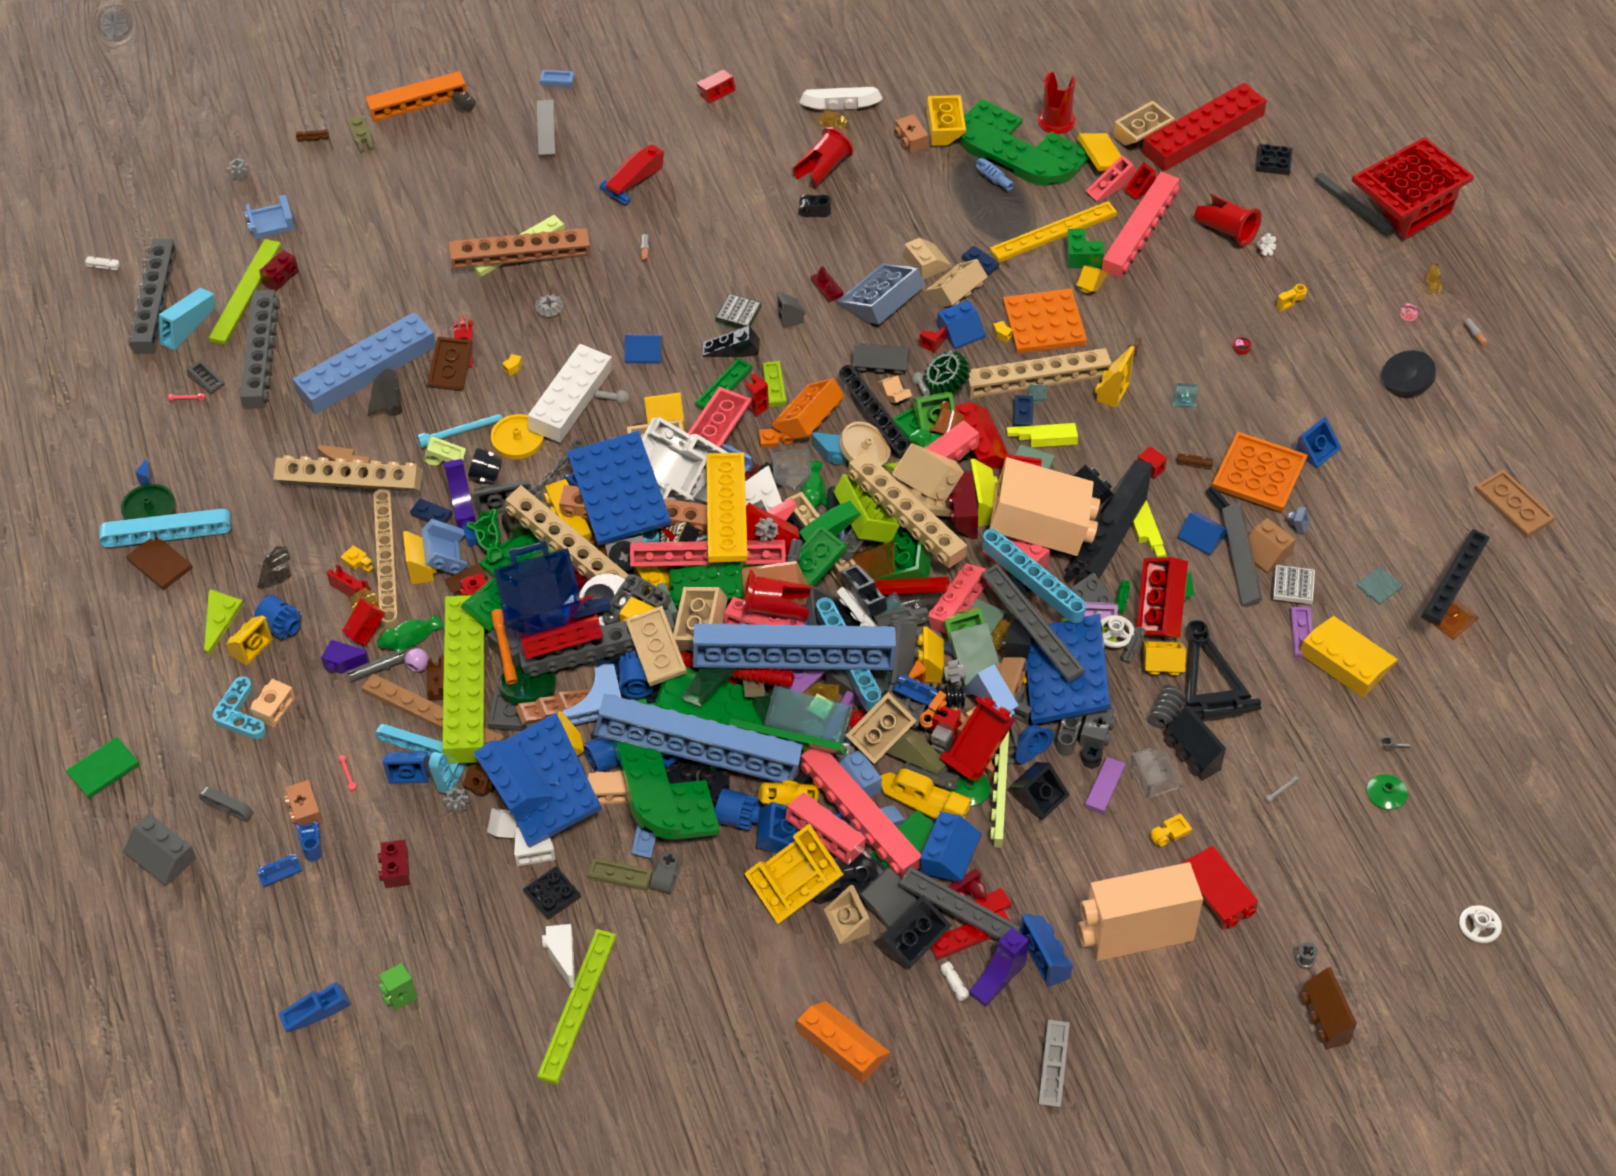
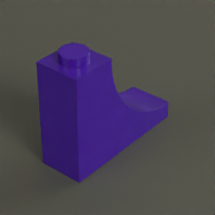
[444,459,476,529]
[969,928,1029,1007]

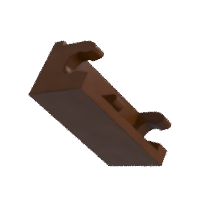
[427,655,444,701]

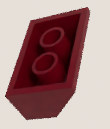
[948,472,978,539]

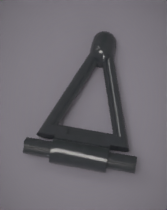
[1181,620,1262,721]

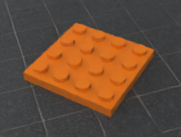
[1003,288,1087,354]
[1212,431,1308,512]

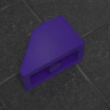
[321,639,369,674]

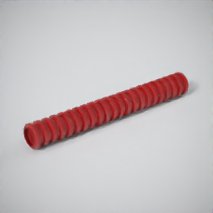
[680,651,794,688]

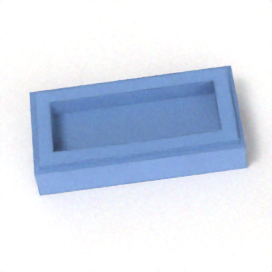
[540,70,575,87]

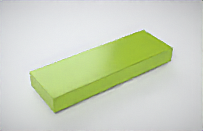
[762,361,787,407]

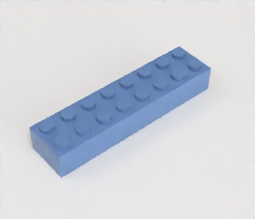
[293,312,436,414]

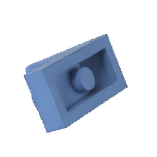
[631,824,658,858]

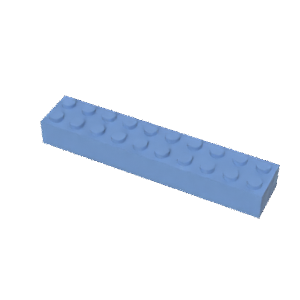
[693,623,896,670]
[593,694,802,783]

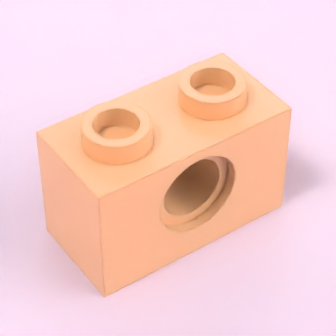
[250,679,295,728]

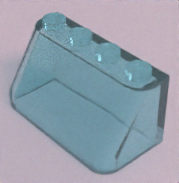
[764,686,855,744]

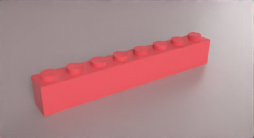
[1102,172,1180,278]
[630,540,786,566]
[800,749,921,879]

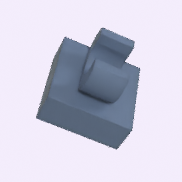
[1287,507,1310,534]

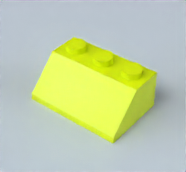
[970,459,998,526]

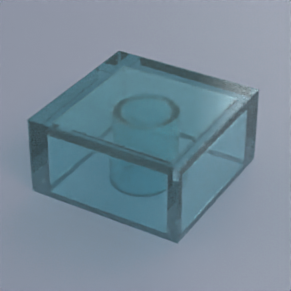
[1173,383,1198,408]

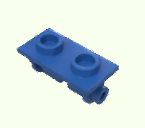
[893,674,937,706]
[256,853,302,887]

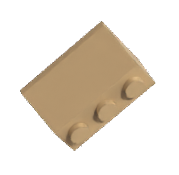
[1113,101,1175,146]
[923,259,988,307]
[846,692,917,764]

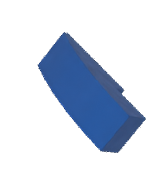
[278,982,351,1032]

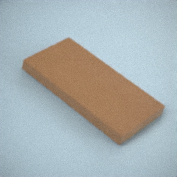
[1474,469,1556,538]

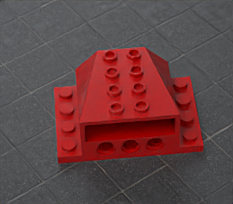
[1351,137,1474,240]

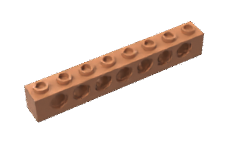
[449,228,590,269]
[559,485,708,534]

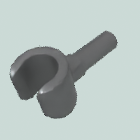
[1382,736,1410,752]

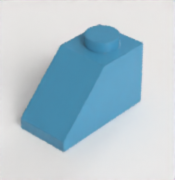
[813,432,847,465]

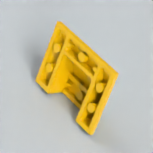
[744,824,844,924]

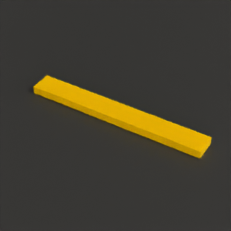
[989,201,1117,262]

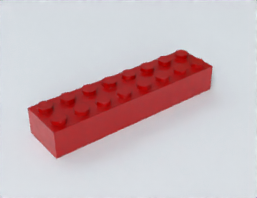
[1142,82,1267,172]

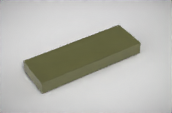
[587,858,653,891]

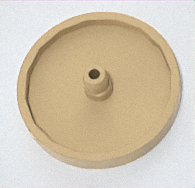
[839,422,890,466]

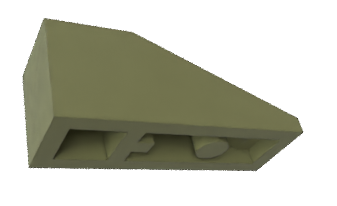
[886,729,948,775]

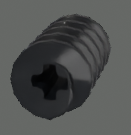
[929,682,965,708]

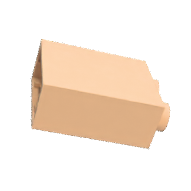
[990,457,1100,556]
[1077,862,1203,961]

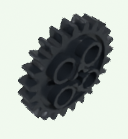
[666,758,730,807]

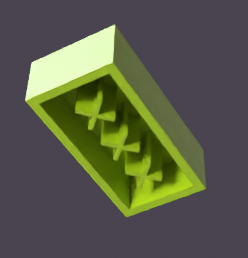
[834,474,900,543]

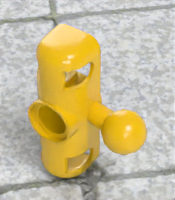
[758,780,819,806]

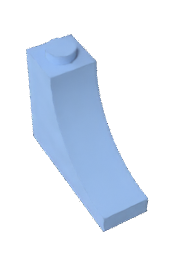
[563,664,621,725]
[965,664,1019,716]

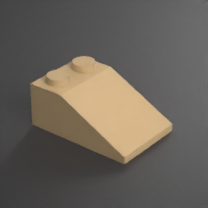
[892,443,964,503]

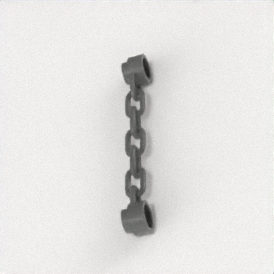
[528,439,585,500]

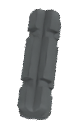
[1122,626,1146,663]

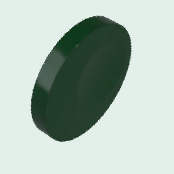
[121,484,177,520]
[499,665,556,705]

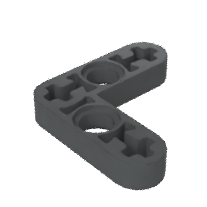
[603,574,671,625]

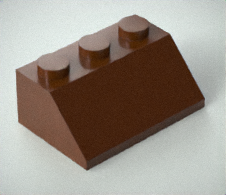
[1300,967,1357,1050]

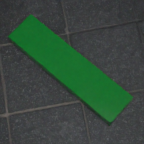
[695,358,753,410]

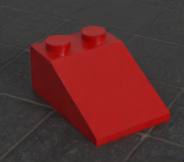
[746,502,800,559]

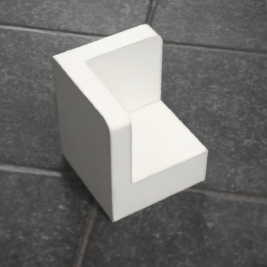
[487,808,517,838]

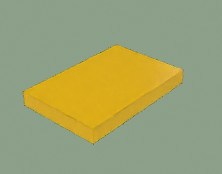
[1077,133,1121,171]

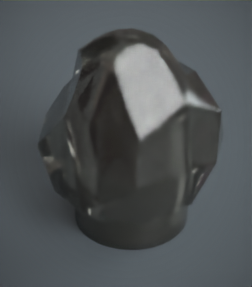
[451,92,476,112]

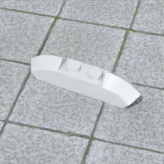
[799,87,883,110]

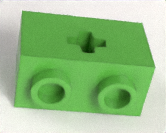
[378,963,418,1011]

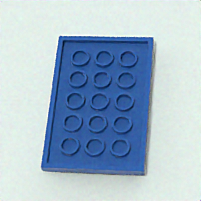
[567,431,671,546]
[1026,613,1111,725]
[506,713,602,848]

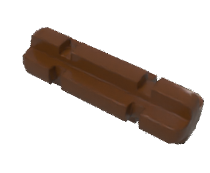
[296,129,329,141]
[1177,453,1213,469]

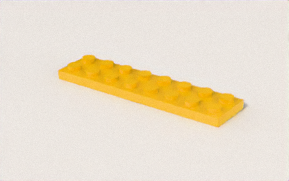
[706,453,747,562]

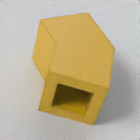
[993,321,1013,343]
[502,354,523,377]

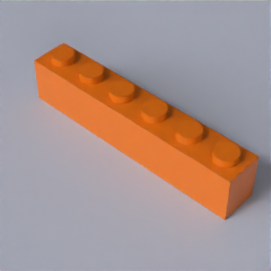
[365,71,467,122]

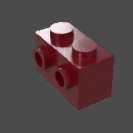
[259,250,299,292]
[377,839,410,888]

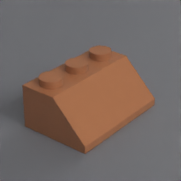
[742,561,808,605]

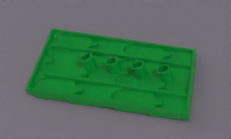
[654,666,792,730]

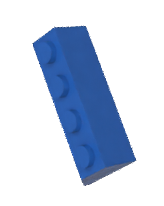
[474,739,553,821]

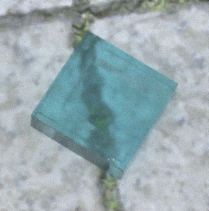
[1029,384,1047,403]

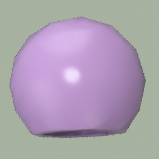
[404,648,429,673]

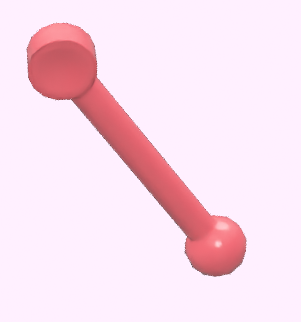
[167,393,205,401]
[338,755,357,791]

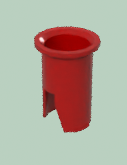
[1037,71,1076,134]
[792,127,854,189]
[1194,194,1262,246]
[742,570,813,622]

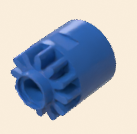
[254,595,302,640]
[619,651,654,698]
[583,736,621,772]
[715,788,762,830]

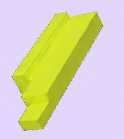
[1007,423,1078,448]
[1132,500,1166,557]

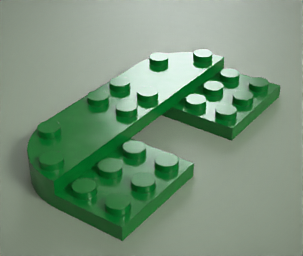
[959,98,1090,186]
[613,699,720,839]

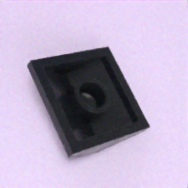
[845,850,887,903]

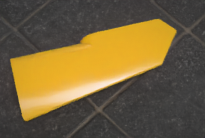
[880,768,972,820]

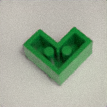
[1066,229,1104,268]

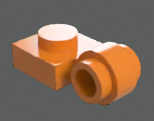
[759,428,794,449]
[920,691,947,729]

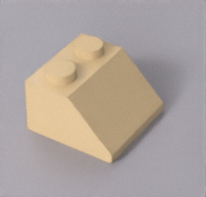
[904,238,952,280]

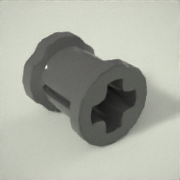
[1296,942,1318,969]

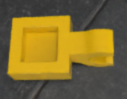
[340,545,374,573]

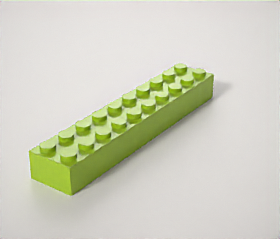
[442,595,486,764]

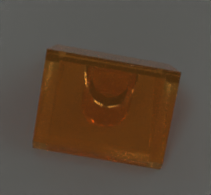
[852,540,894,579]
[1431,599,1479,640]

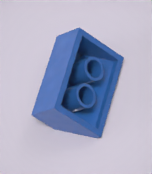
[920,811,981,882]
[1020,914,1073,987]

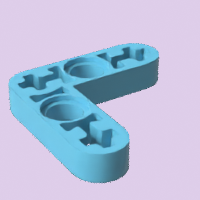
[213,676,266,739]
[429,752,467,794]

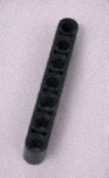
[839,365,911,457]

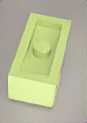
[424,436,466,466]

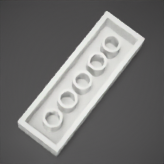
[528,344,612,443]

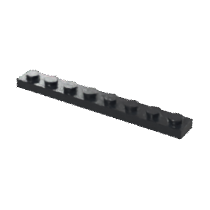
[1421,529,1490,626]

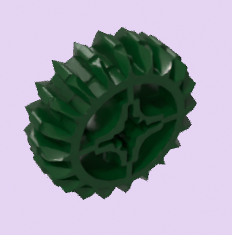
[923,350,971,394]

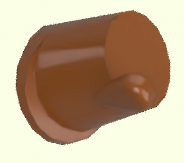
[929,401,965,435]

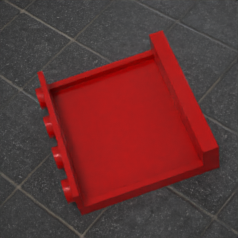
[517,595,603,659]

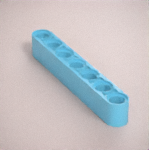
[99,509,231,547]
[982,529,1086,623]
[816,597,881,712]

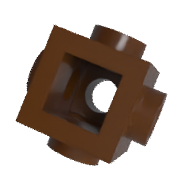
[463,764,495,795]

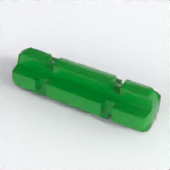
[1116,580,1131,614]

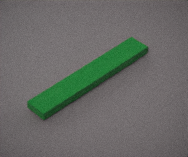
[728,718,847,756]

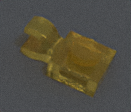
[818,110,849,130]
[1426,263,1443,294]
[991,619,1012,651]

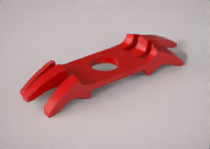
[454,316,474,368]

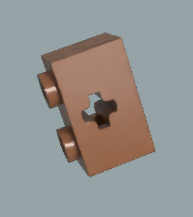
[894,114,929,153]
[284,780,323,826]

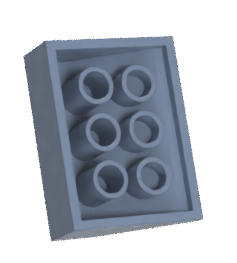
[837,263,925,325]

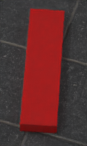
[874,577,950,595]

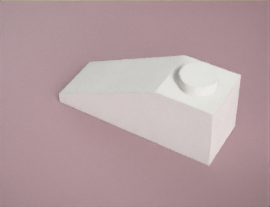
[542,924,575,988]

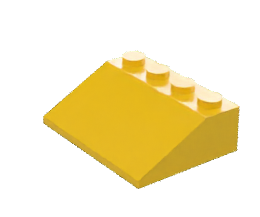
[1300,616,1398,698]

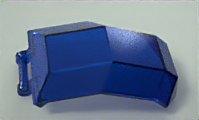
[494,539,582,636]

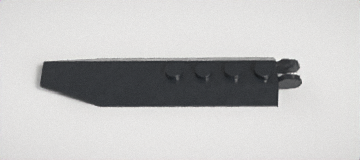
[1064,460,1153,583]

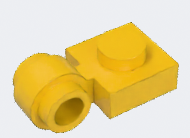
[1276,284,1307,312]
[1150,813,1192,847]

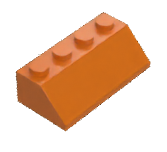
[771,378,844,439]
[797,1001,891,1084]

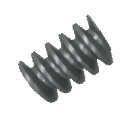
[1149,685,1186,728]

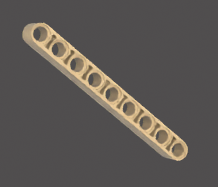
[374,488,400,630]

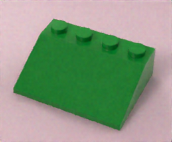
[868,522,932,580]

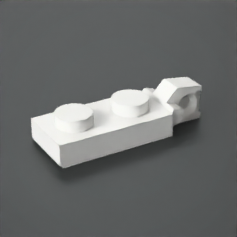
[837,587,877,626]

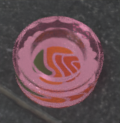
[1400,304,1419,321]

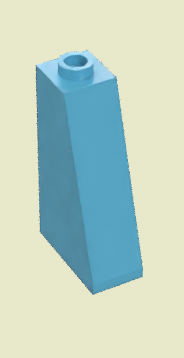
[159,288,215,350]

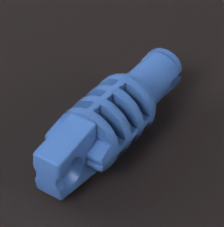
[975,158,1014,192]

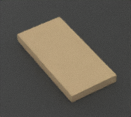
[625,606,687,686]

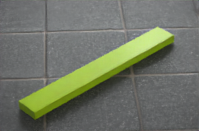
[209,239,281,345]
[537,929,617,1086]

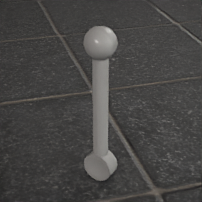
[1265,776,1299,802]

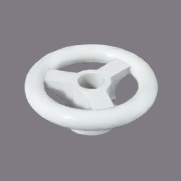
[1101,615,1134,648]
[1459,905,1502,943]

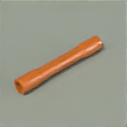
[491,609,518,685]

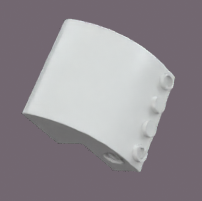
[642,417,728,503]

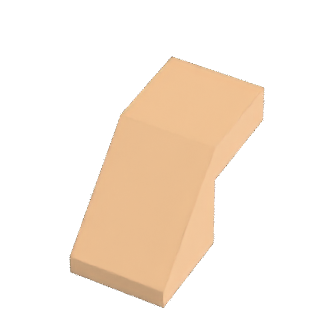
[876,376,912,403]

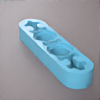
[375,724,443,757]

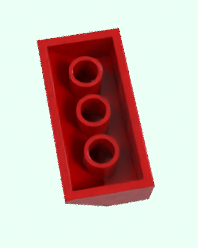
[954,402,1008,470]
[1136,557,1188,638]

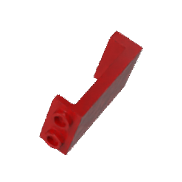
[940,696,1016,781]
[1181,845,1258,930]

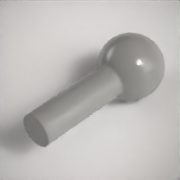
[911,372,930,396]
[595,390,629,404]

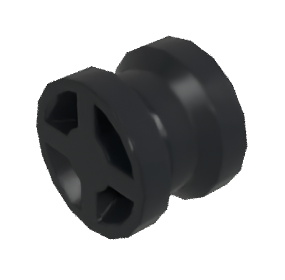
[1082,743,1103,769]

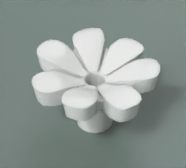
[1257,233,1276,256]

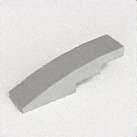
[537,100,556,157]
[1039,1020,1070,1108]

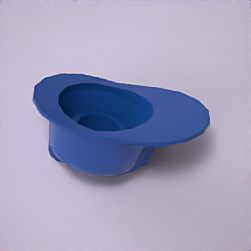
[1016,725,1054,764]

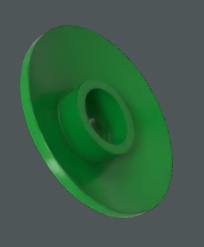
[950,773,990,807]
[1366,774,1408,810]

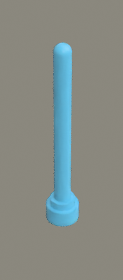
[417,414,503,449]

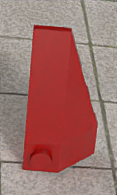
[606,144,664,194]

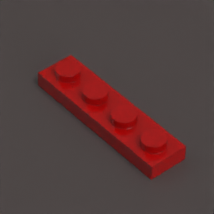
[930,909,1011,960]

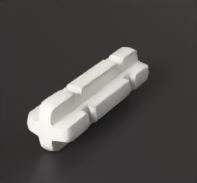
[85,256,120,270]
[941,962,969,1001]

